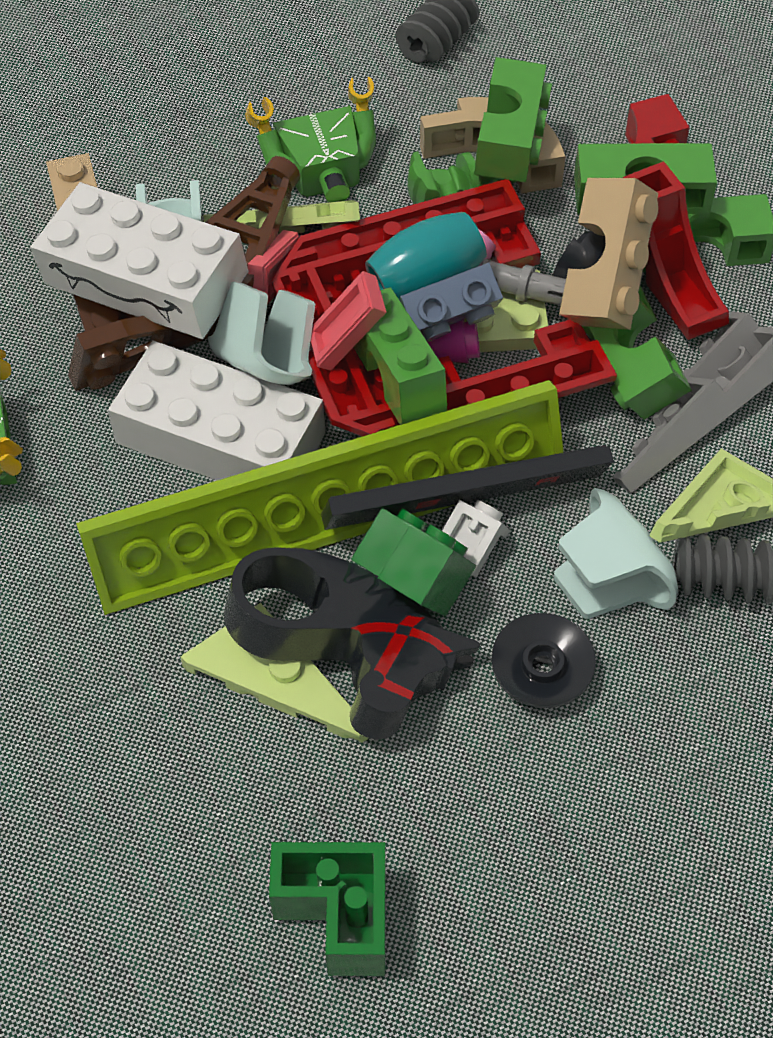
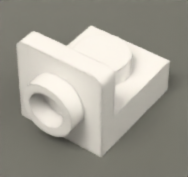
[442,500,510,577]

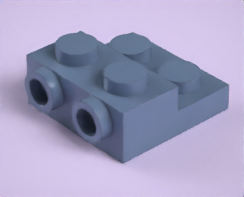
[399,263,503,342]

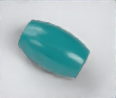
[365,212,487,299]

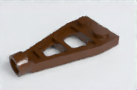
[205,156,301,287]
[68,313,221,391]

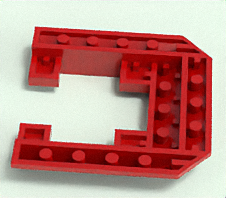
[271,179,617,436]

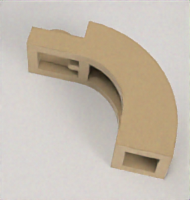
[420,97,566,193]

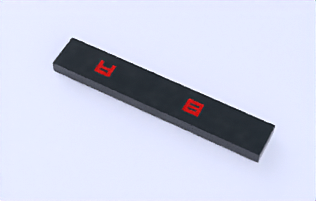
[321,445,614,530]

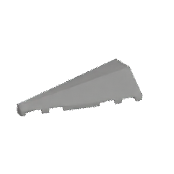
[612,312,773,493]

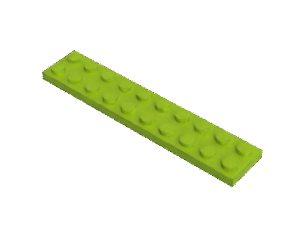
[76,380,564,615]

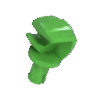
[407,151,516,204]

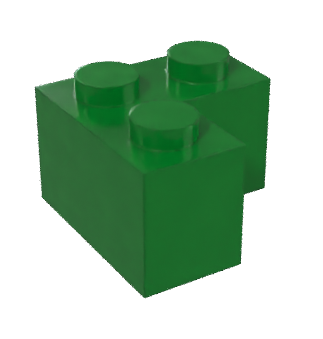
[351,508,477,617]
[269,842,386,976]

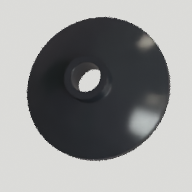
[491,613,596,708]

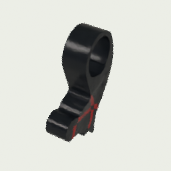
[224,547,480,740]

